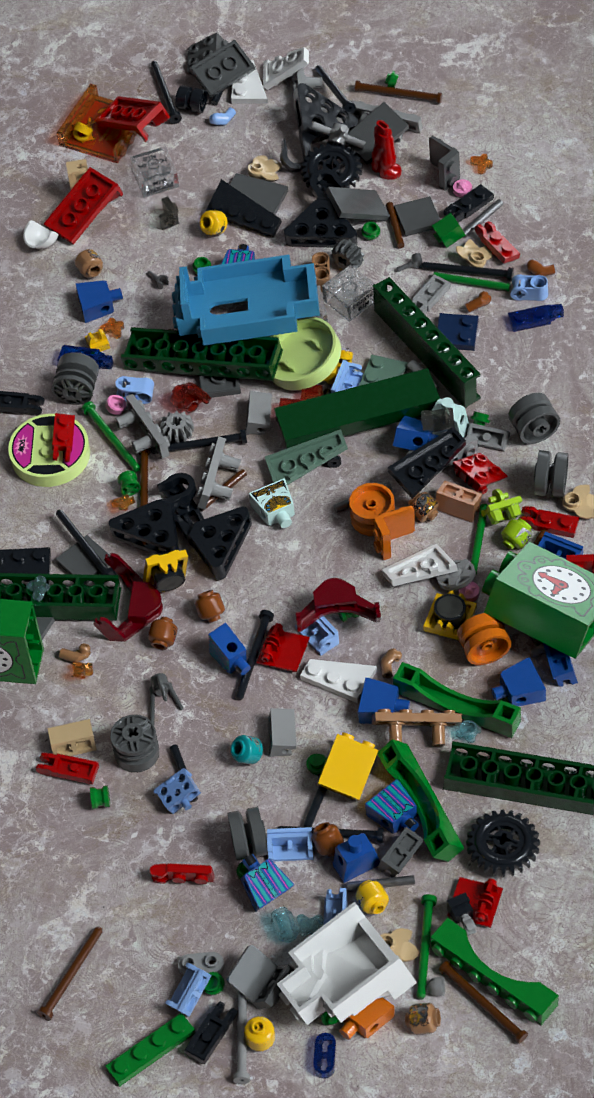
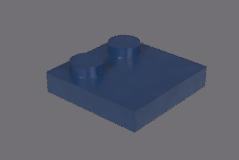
[437,313,479,351]

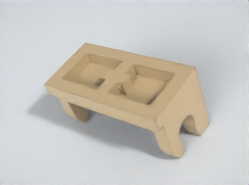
[66,159,88,189]
[47,719,97,756]

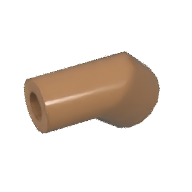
[59,643,91,663]
[381,648,402,679]

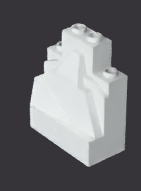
[277,902,417,1025]

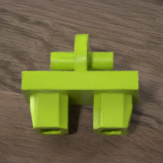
[481,489,522,525]

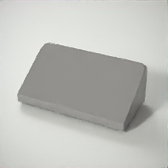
[466,423,510,451]

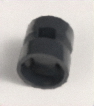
[175,85,208,113]

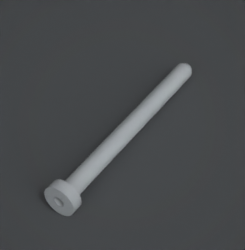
[233,992,250,1084]

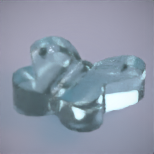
[26,575,50,602]
[297,914,324,937]

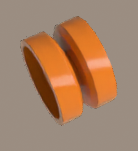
[349,483,395,536]
[457,613,511,665]

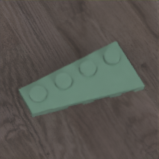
[359,355,408,386]
[265,429,348,485]

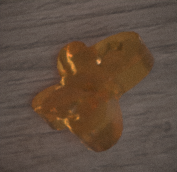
[470,154,493,174]
[100,318,124,339]
[110,494,135,511]
[72,662,93,679]

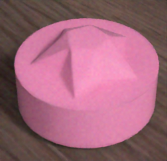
[453,179,472,198]
[105,395,127,415]
[458,581,479,602]

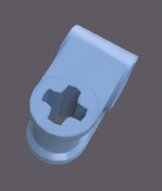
[510,274,548,301]
[115,376,154,404]

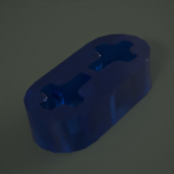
[313,1033,336,1079]

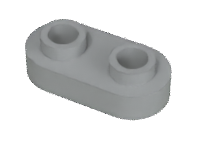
[178,952,224,976]

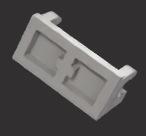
[246,391,272,435]
[268,708,296,757]

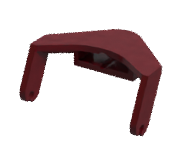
[94,553,163,642]
[295,578,381,632]

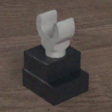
[447,892,476,936]

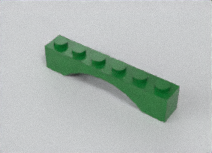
[393,662,521,738]
[377,739,464,862]
[430,918,559,1026]

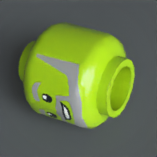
[501,518,532,550]

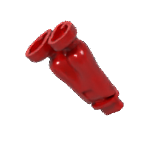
[371,120,402,180]

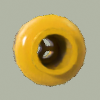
[199,210,228,235]
[355,880,389,915]
[244,1016,275,1051]

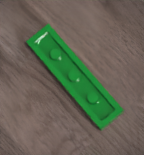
[105,1013,196,1087]

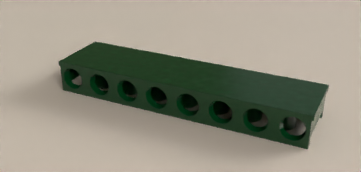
[373,277,481,409]
[121,327,283,381]
[274,368,440,449]
[0,573,122,621]
[443,741,594,815]

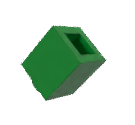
[432,213,465,248]

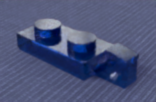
[508,304,564,332]
[57,345,114,369]

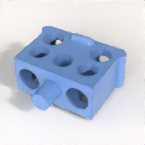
[154,768,201,814]

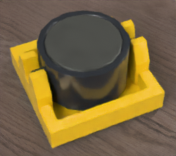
[143,549,188,592]
[423,590,477,640]

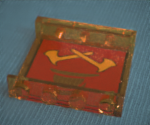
[57,84,137,163]

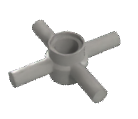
[311,122,366,149]

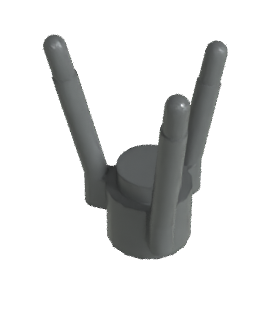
[149,673,183,724]

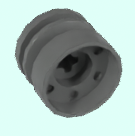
[52,352,99,405]
[110,714,160,772]

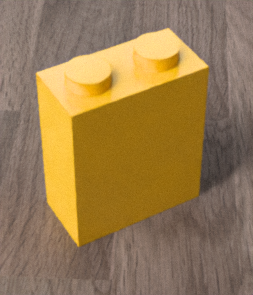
[317,732,379,801]

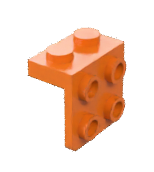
[373,506,415,560]

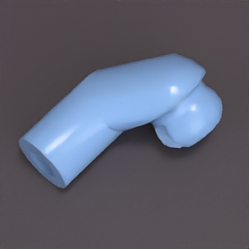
[209,108,236,125]

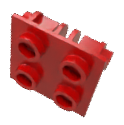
[453,453,508,494]
[256,623,310,672]
[447,877,503,928]

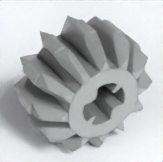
[160,410,194,443]

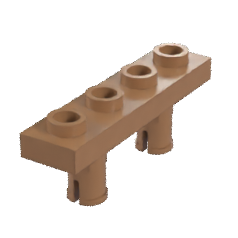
[372,709,462,747]

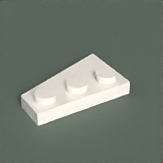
[263,47,309,90]
[231,60,268,104]
[382,543,458,586]
[300,659,377,703]

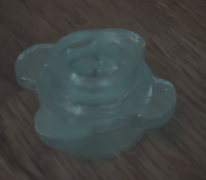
[456,720,481,743]

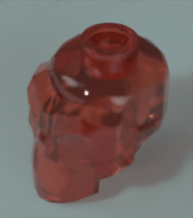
[170,382,211,413]

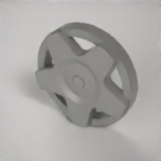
[436,559,476,590]

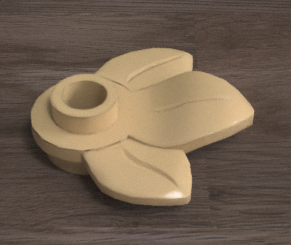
[247,155,282,181]
[456,239,493,267]
[562,484,594,519]
[380,928,420,962]

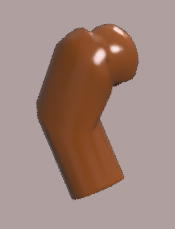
[527,260,555,276]
[465,291,491,313]

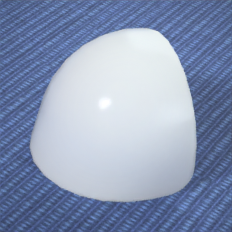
[24,220,59,249]

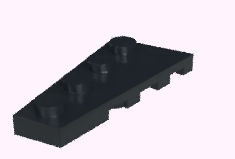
[206,179,282,238]
[388,427,466,499]
[0,547,51,586]

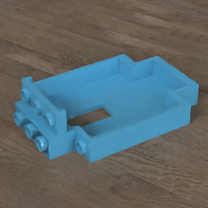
[172,255,320,345]

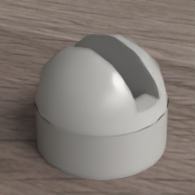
[427,977,445,996]

